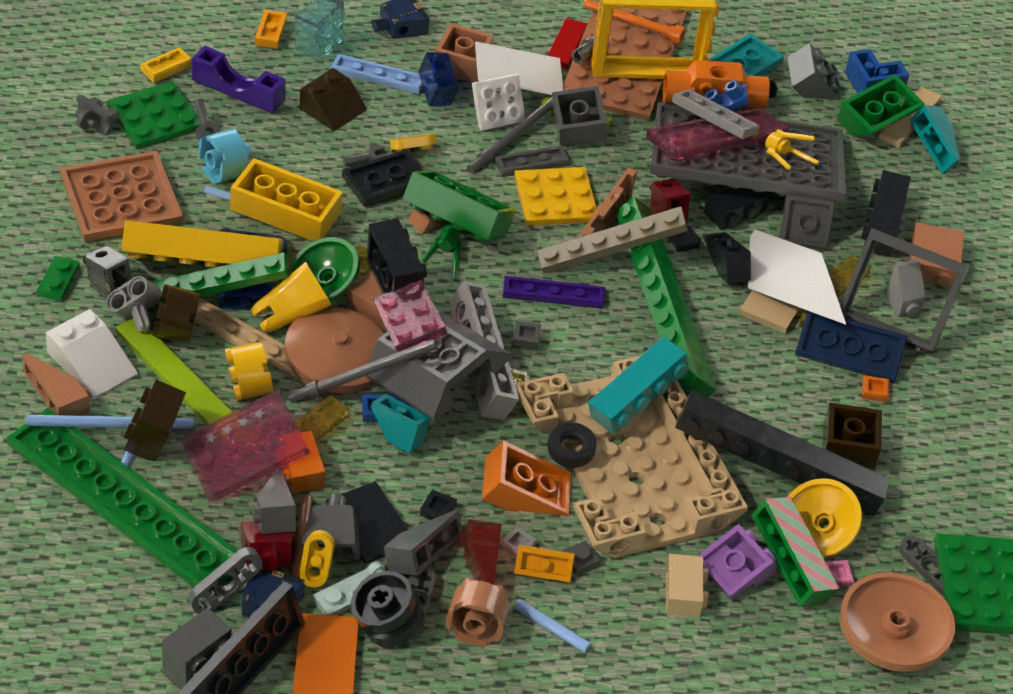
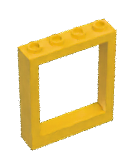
[591,0,719,79]

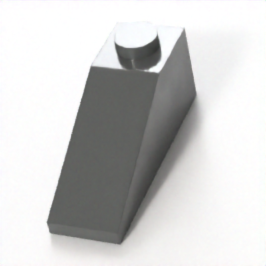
[252,471,296,534]
[384,510,463,576]

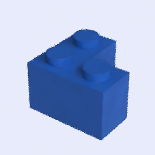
[845,49,910,94]

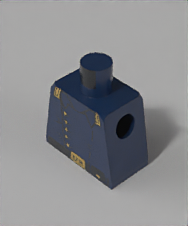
[371,0,430,39]
[242,568,305,619]

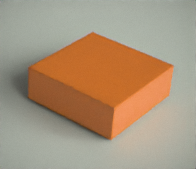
[861,375,889,402]

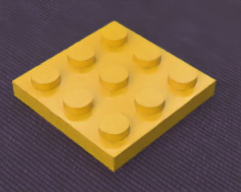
[514,167,597,226]

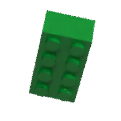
[403,170,517,242]

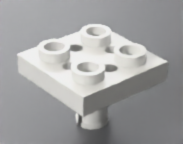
[472,74,525,130]

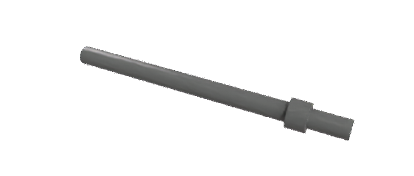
[467,97,553,174]
[288,339,438,403]

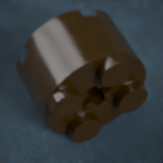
[152,284,200,343]

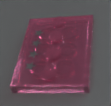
[180,390,310,503]

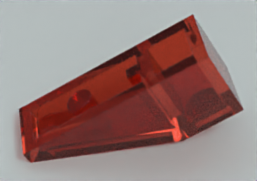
[459,519,502,585]

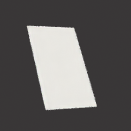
[475,41,563,95]

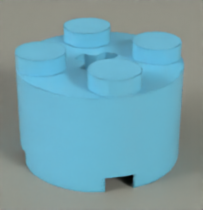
[198,128,251,184]

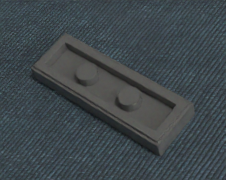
[494,145,570,177]

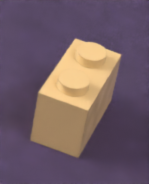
[666,554,708,617]

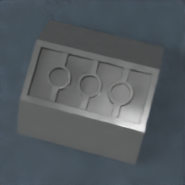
[366,309,513,421]

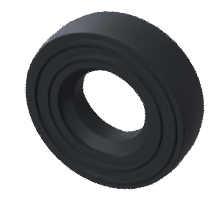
[547,422,597,468]

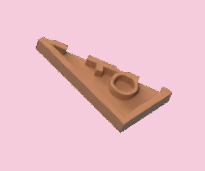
[577,168,637,238]

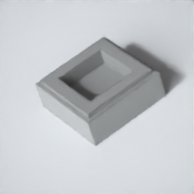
[499,526,539,558]

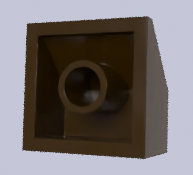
[299,68,366,131]

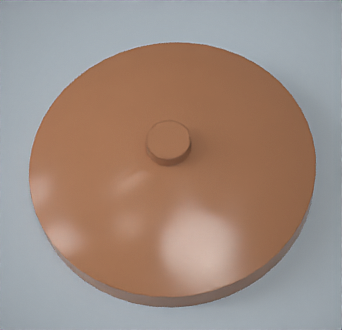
[284,307,384,393]
[839,572,955,672]

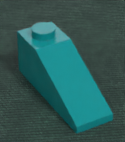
[909,105,960,174]

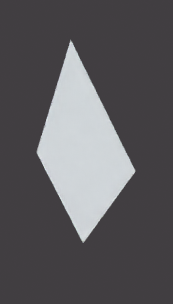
[748,230,846,325]

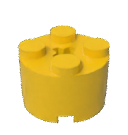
[224,341,274,401]

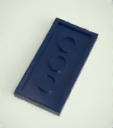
[795,311,908,383]

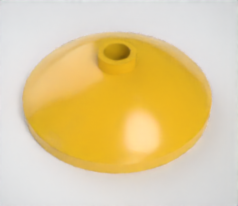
[788,479,862,558]

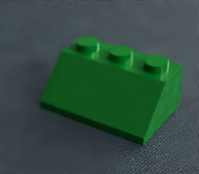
[837,74,925,135]

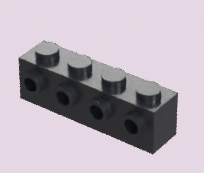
[861,170,911,257]

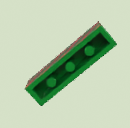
[752,497,840,607]

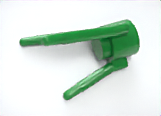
[420,225,462,281]

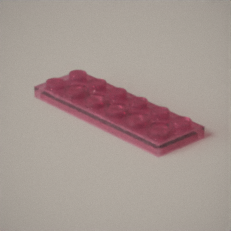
[646,107,790,160]

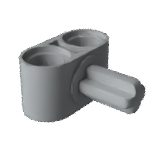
[106,276,162,333]

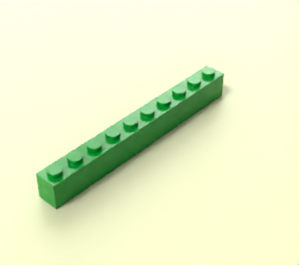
[615,197,717,397]

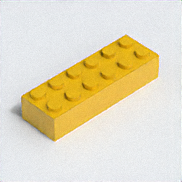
[121,220,284,267]

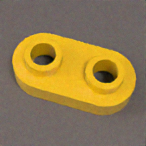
[389,133,437,152]
[299,530,335,588]

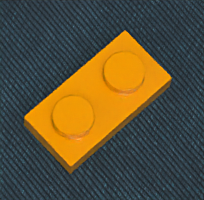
[255,10,287,49]
[514,545,575,582]

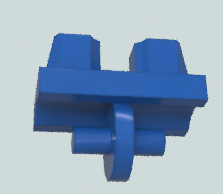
[705,80,750,115]

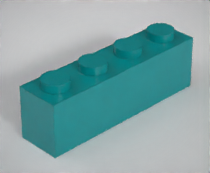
[588,336,689,435]

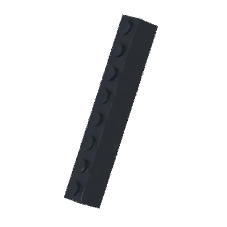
[675,390,890,517]

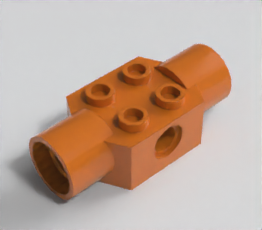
[663,60,769,113]

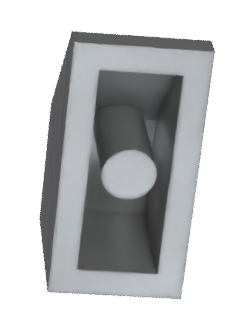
[885,259,926,317]

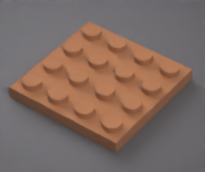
[60,151,183,242]

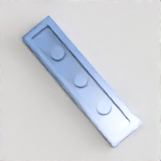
[330,54,426,94]

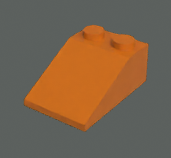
[482,440,571,516]

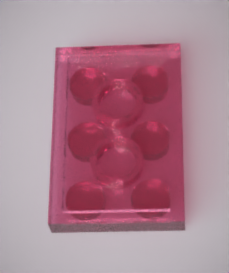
[373,280,448,352]

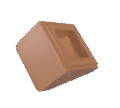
[408,209,445,234]

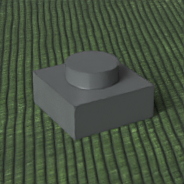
[512,321,541,350]
[562,541,600,575]

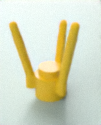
[765,129,819,170]

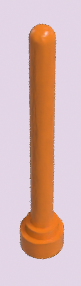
[583,0,686,45]

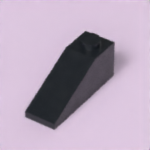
[702,232,751,285]

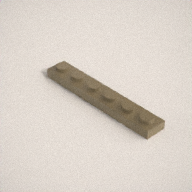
[537,207,688,273]

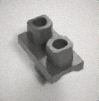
[75,95,119,136]

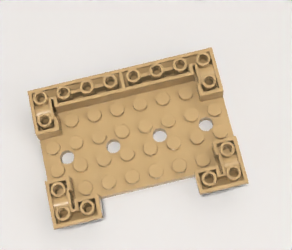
[515,356,748,558]

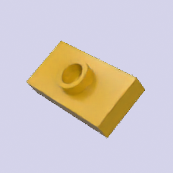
[140,47,192,83]

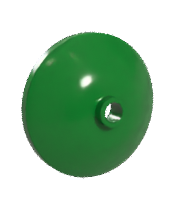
[288,237,360,302]

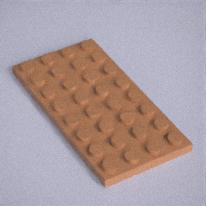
[563,0,688,121]

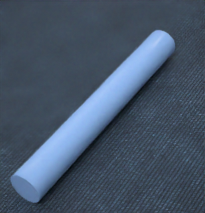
[514,599,591,653]

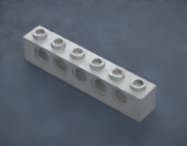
[449,281,519,420]

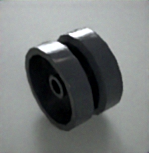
[350,571,424,647]

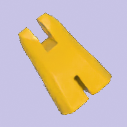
[251,262,332,333]

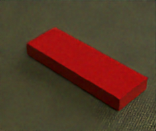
[547,18,587,69]

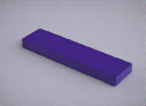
[502,276,605,309]

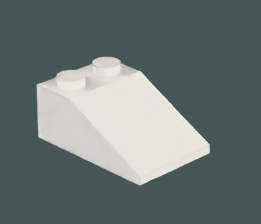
[46,309,138,399]

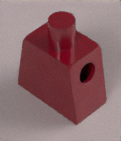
[650,179,690,225]
[241,521,295,571]

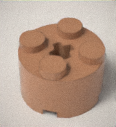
[446,578,510,647]

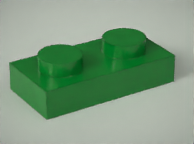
[36,256,80,301]

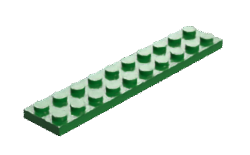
[7,408,246,590]

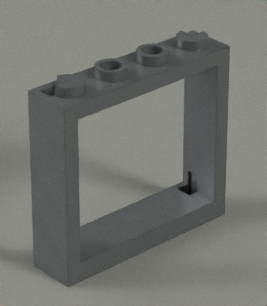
[840,228,969,354]

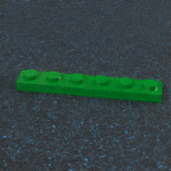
[152,253,288,307]

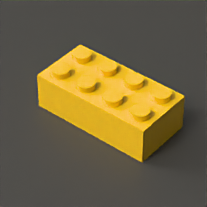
[230,158,343,241]

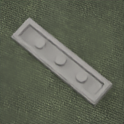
[672,89,759,139]

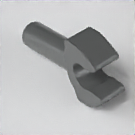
[193,98,220,140]
[343,145,388,167]

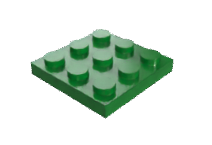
[107,81,200,150]

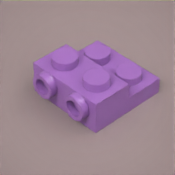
[698,524,776,601]

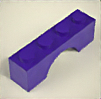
[192,45,286,114]

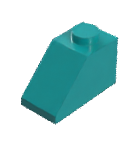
[371,394,430,453]

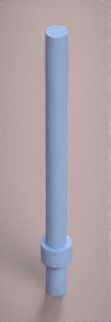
[26,415,193,429]

